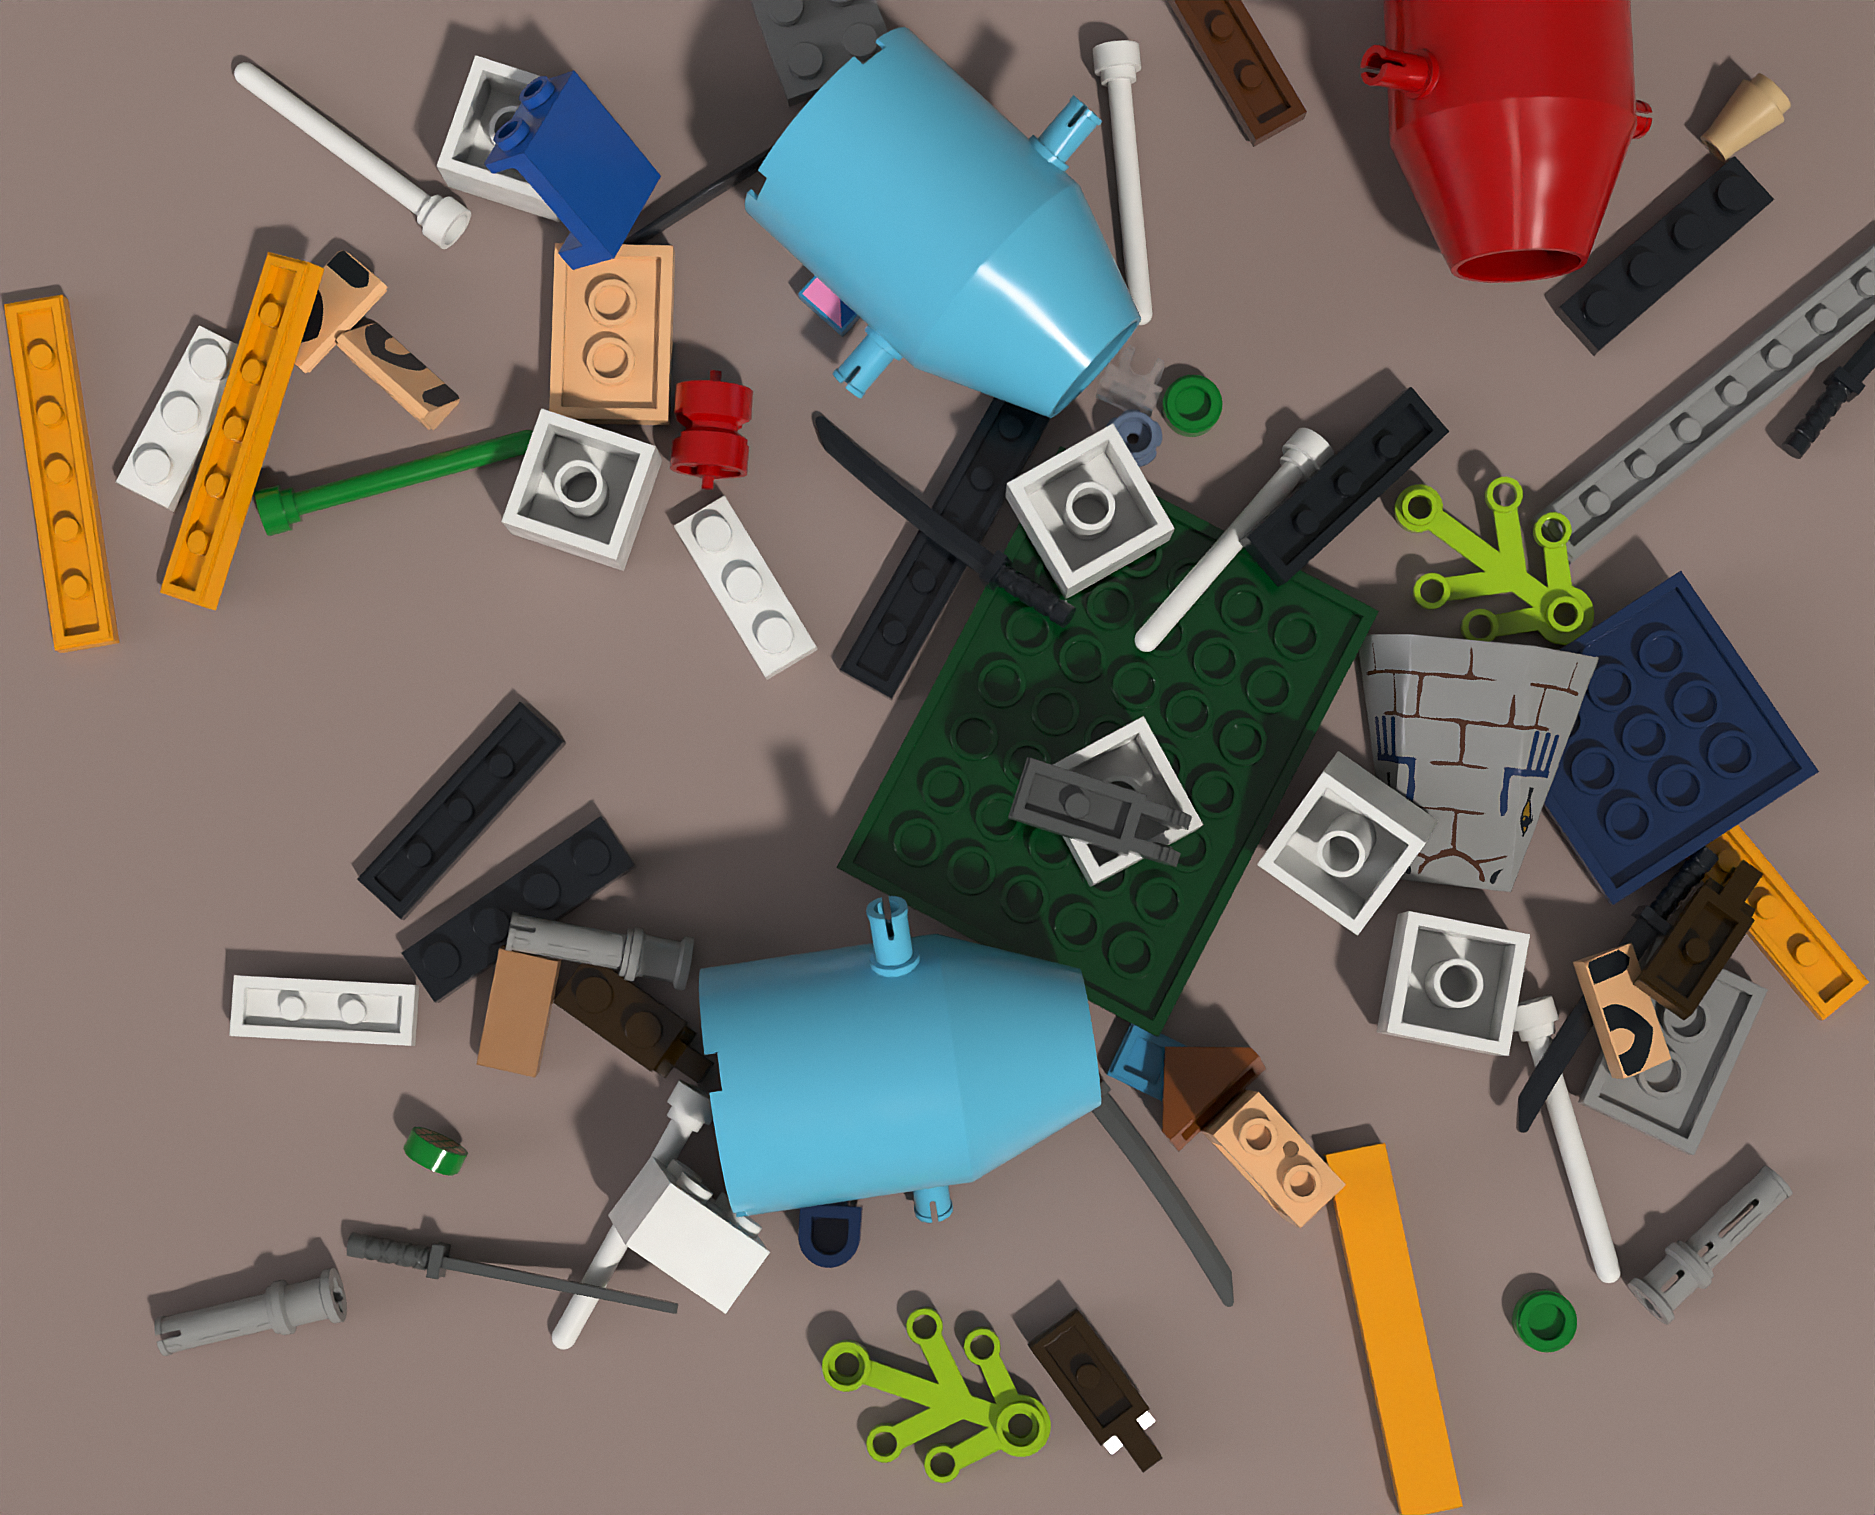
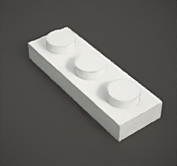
[116,326,238,512]
[674,495,818,680]
[229,975,419,1046]

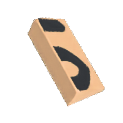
[295,250,388,374]
[336,323,460,431]
[1573,943,1671,1079]

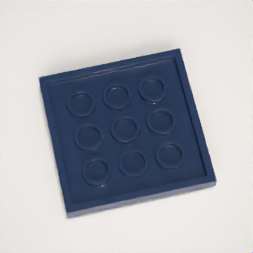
[1543,571,1819,905]

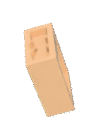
[1201,1089,1346,1228]

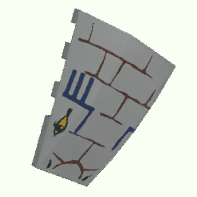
[1359,634,1599,892]

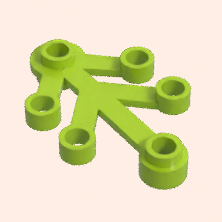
[1393,476,1594,645]
[822,1307,1051,1483]

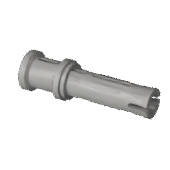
[505,912,694,991]
[1628,1166,1793,1325]
[154,1268,347,1356]

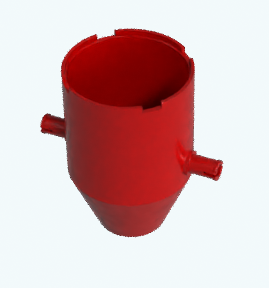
[1360,0,1653,283]

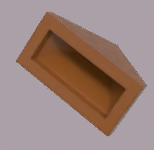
[1162,1047,1266,1152]

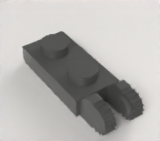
[1008,757,1192,867]

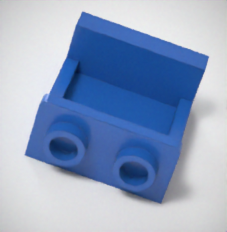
[484,70,661,270]

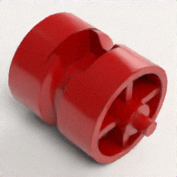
[670,370,753,490]

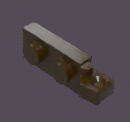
[1633,860,1763,1021]
[553,963,715,1084]
[1027,1307,1163,1473]

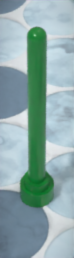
[255,429,533,536]

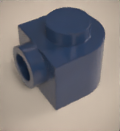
[798,1201,863,1268]

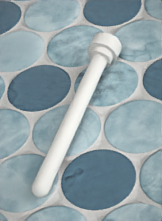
[1092,40,1153,325]
[234,62,471,249]
[1135,428,1334,652]
[1513,995,1621,1283]
[552,1080,713,1350]

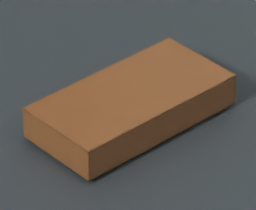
[476,944,562,1077]

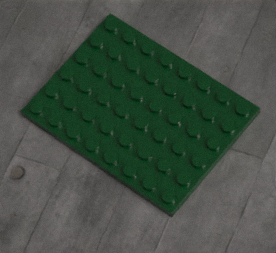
[836,446,1379,1037]

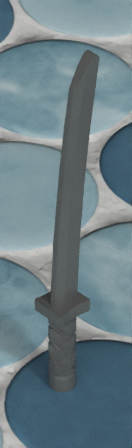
[1091,1079,1234,1307]
[347,1232,678,1314]

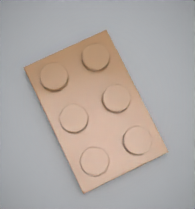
[549,243,675,425]

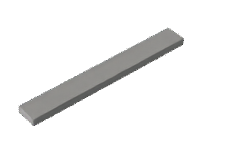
[1530,243,1875,565]

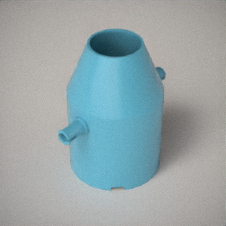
[745,27,1141,418]
[699,896,1101,1223]

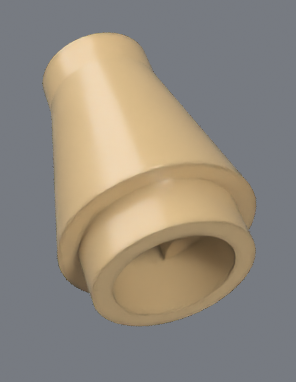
[1700,73,1791,162]

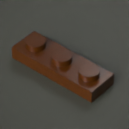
[1167,0,1307,147]

